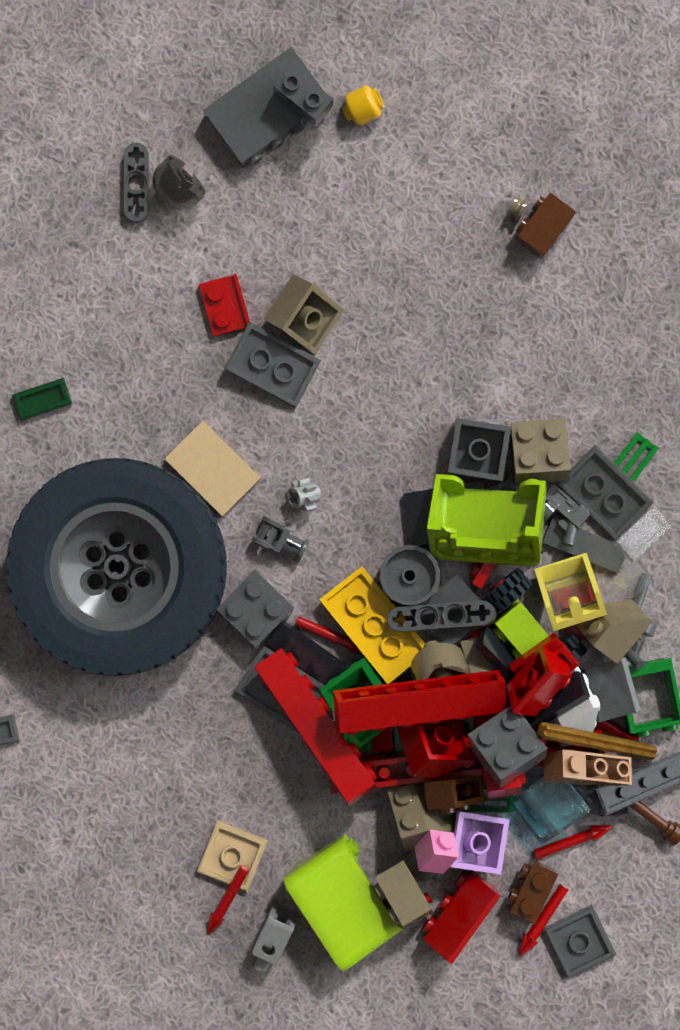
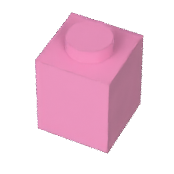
[414,830,459,874]

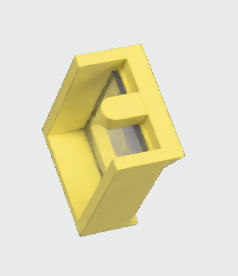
[534,553,607,631]

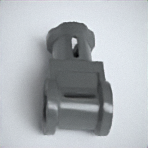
[251,516,310,563]

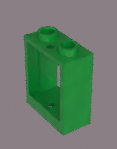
[624,657,680,737]
[319,658,384,748]

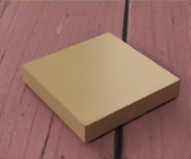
[197,820,268,892]

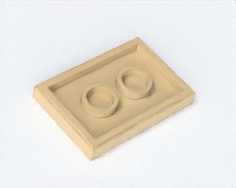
[165,421,261,516]

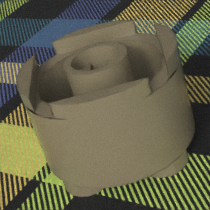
[410,641,470,680]

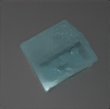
[513,773,591,844]

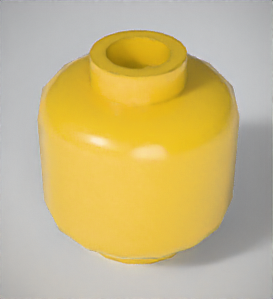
[342,85,384,126]

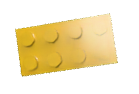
[319,566,425,684]

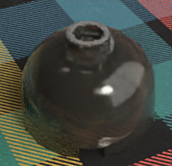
[152,155,206,210]

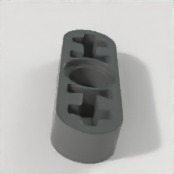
[124,143,149,223]

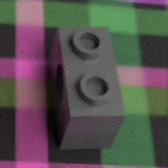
[273,64,333,127]

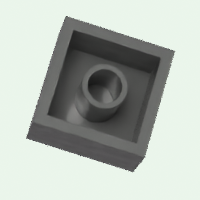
[446,418,511,482]
[217,570,295,647]
[467,706,548,789]

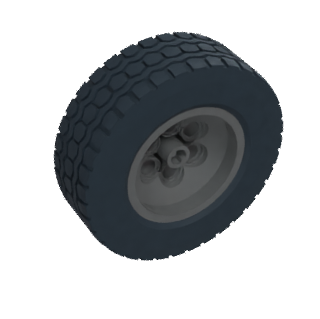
[6,458,227,676]

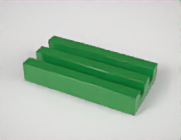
[614,432,659,481]

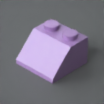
[450,811,510,874]

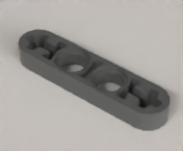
[388,600,496,633]

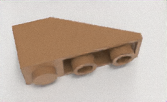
[544,749,632,785]

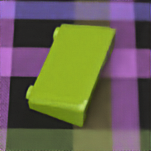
[427,473,546,566]
[284,833,404,971]

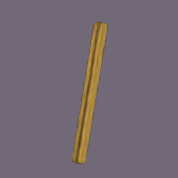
[537,722,658,760]

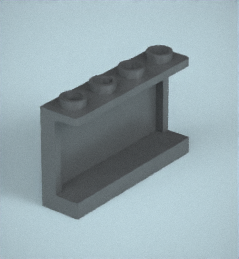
[203,47,323,168]

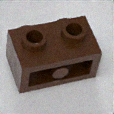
[515,192,576,259]
[424,774,485,814]
[506,858,559,924]

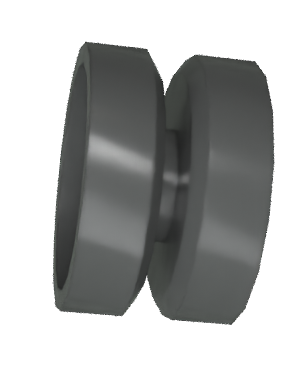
[379,545,440,606]

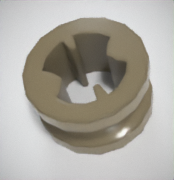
[506,194,529,222]

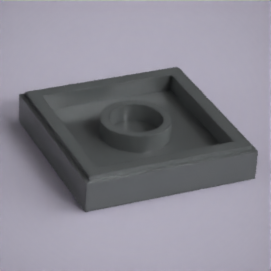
[421,574,490,646]
[544,904,616,979]

